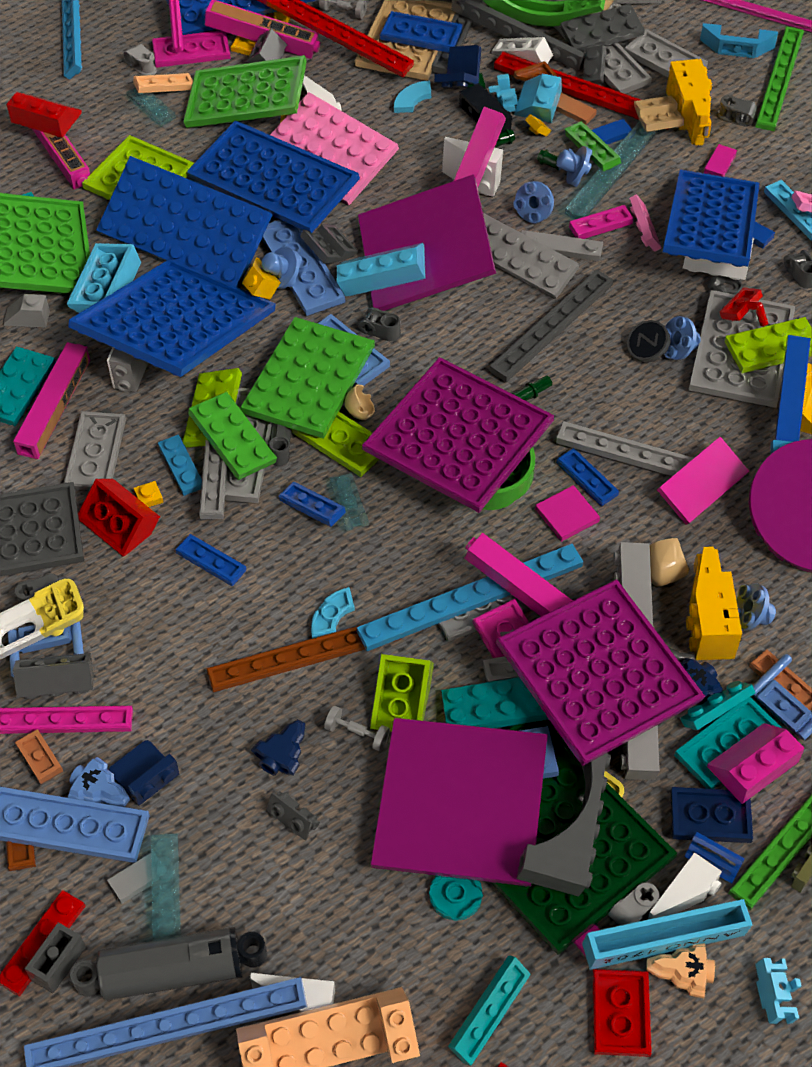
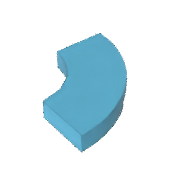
[394,80,431,113]
[311,587,355,639]

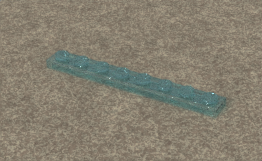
[565,121,659,219]

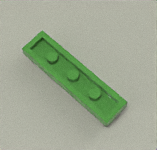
[565,121,621,171]

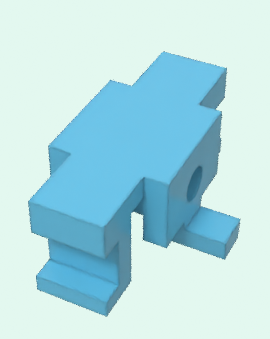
[489,74,518,112]
[755,958,802,1024]

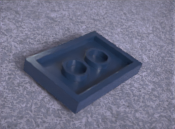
[671,787,753,843]

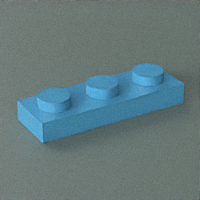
[158,435,202,496]

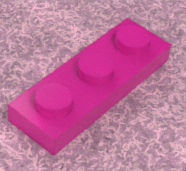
[569,205,634,239]

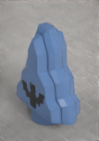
[67,757,130,807]

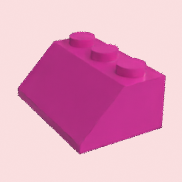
[707,723,805,804]

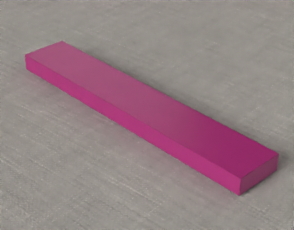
[0,706,133,734]

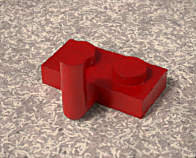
[719,287,768,327]

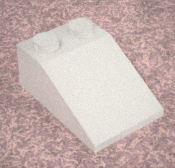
[442,137,503,196]

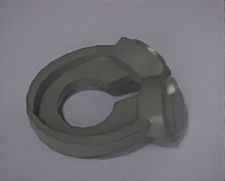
[708,276,743,295]

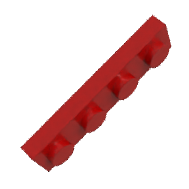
[0,890,85,997]

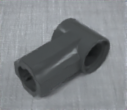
[269,423,292,466]

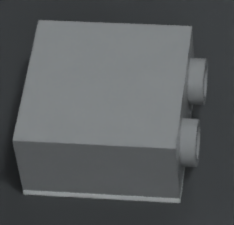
[107,347,148,392]

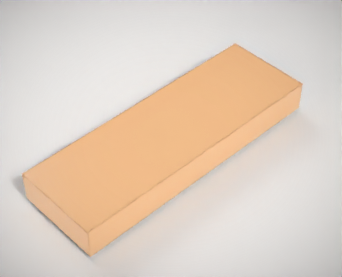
[133,73,193,93]

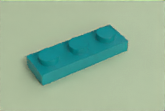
[680,681,756,730]

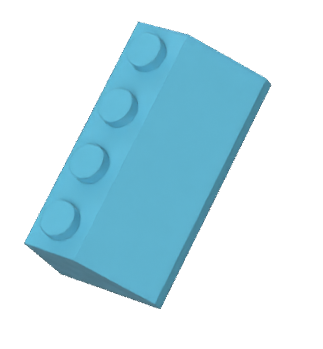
[67,243,141,313]
[337,243,425,296]

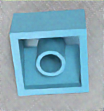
[514,74,562,123]

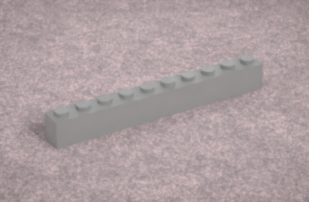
[613,542,660,780]

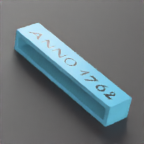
[582,899,753,970]

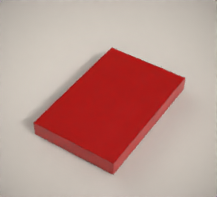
[592,969,652,1057]

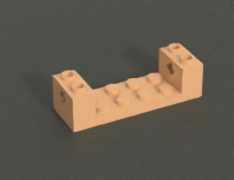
[236,987,420,1067]

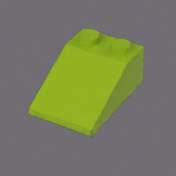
[370,654,434,732]

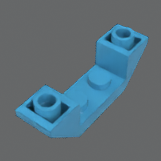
[700,23,778,58]

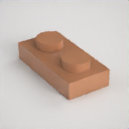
[15,729,63,785]

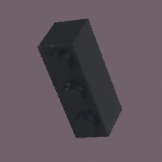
[459,83,513,133]

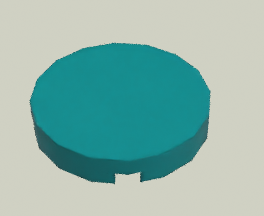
[429,876,483,921]

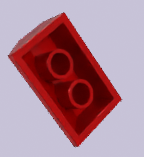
[6,92,82,138]
[78,479,160,556]

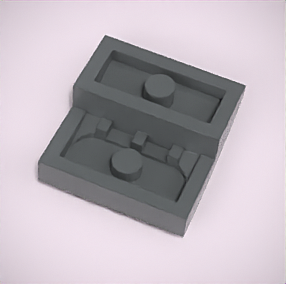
[300,224,359,263]

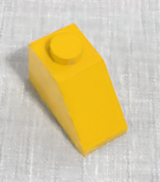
[242,258,281,299]

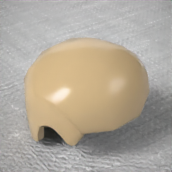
[345,384,375,420]

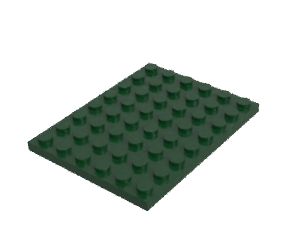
[491,720,677,955]

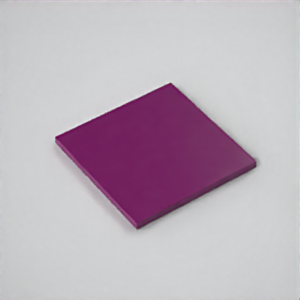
[358,174,496,311]
[362,357,554,513]
[496,579,705,766]
[371,718,548,887]

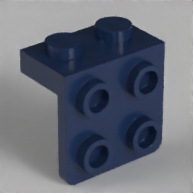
[434,45,481,88]
[109,740,179,806]

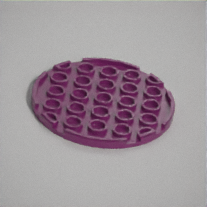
[749,439,812,573]

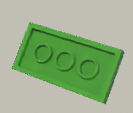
[188,392,277,480]

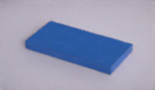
[380,11,462,53]

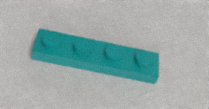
[448,955,531,1066]

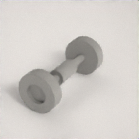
[319,0,367,19]
[324,706,390,752]

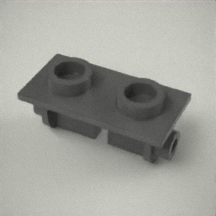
[266,792,320,841]

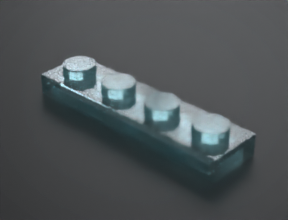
[151,833,181,941]

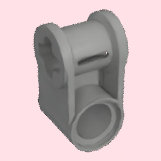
[124,44,157,76]
[608,883,659,926]

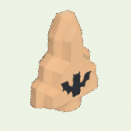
[646,943,715,999]

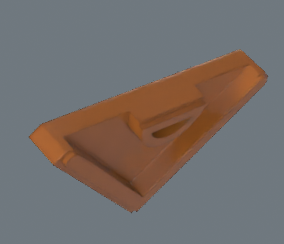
[514,61,558,81]

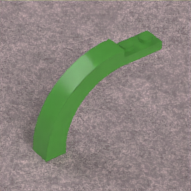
[483,0,605,26]

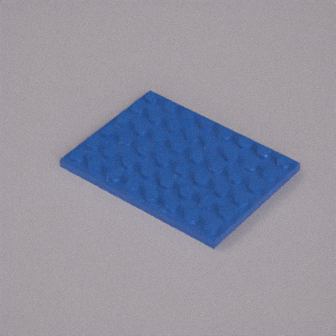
[68,260,276,377]

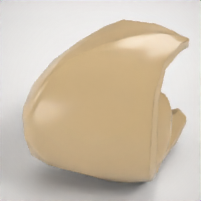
[649,538,689,587]

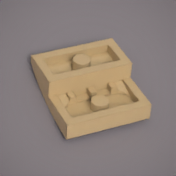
[634,95,684,132]

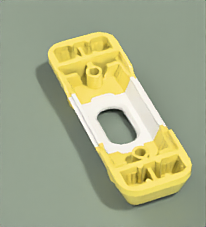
[0,579,84,660]

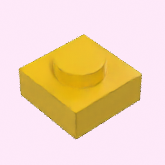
[525,114,551,136]
[134,481,163,507]

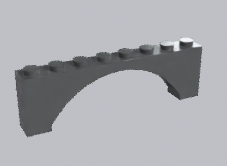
[516,716,611,897]

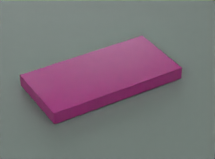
[152,31,231,68]
[657,437,749,525]

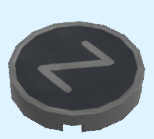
[627,320,670,363]

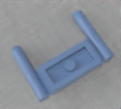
[8,621,84,678]
[753,654,812,741]

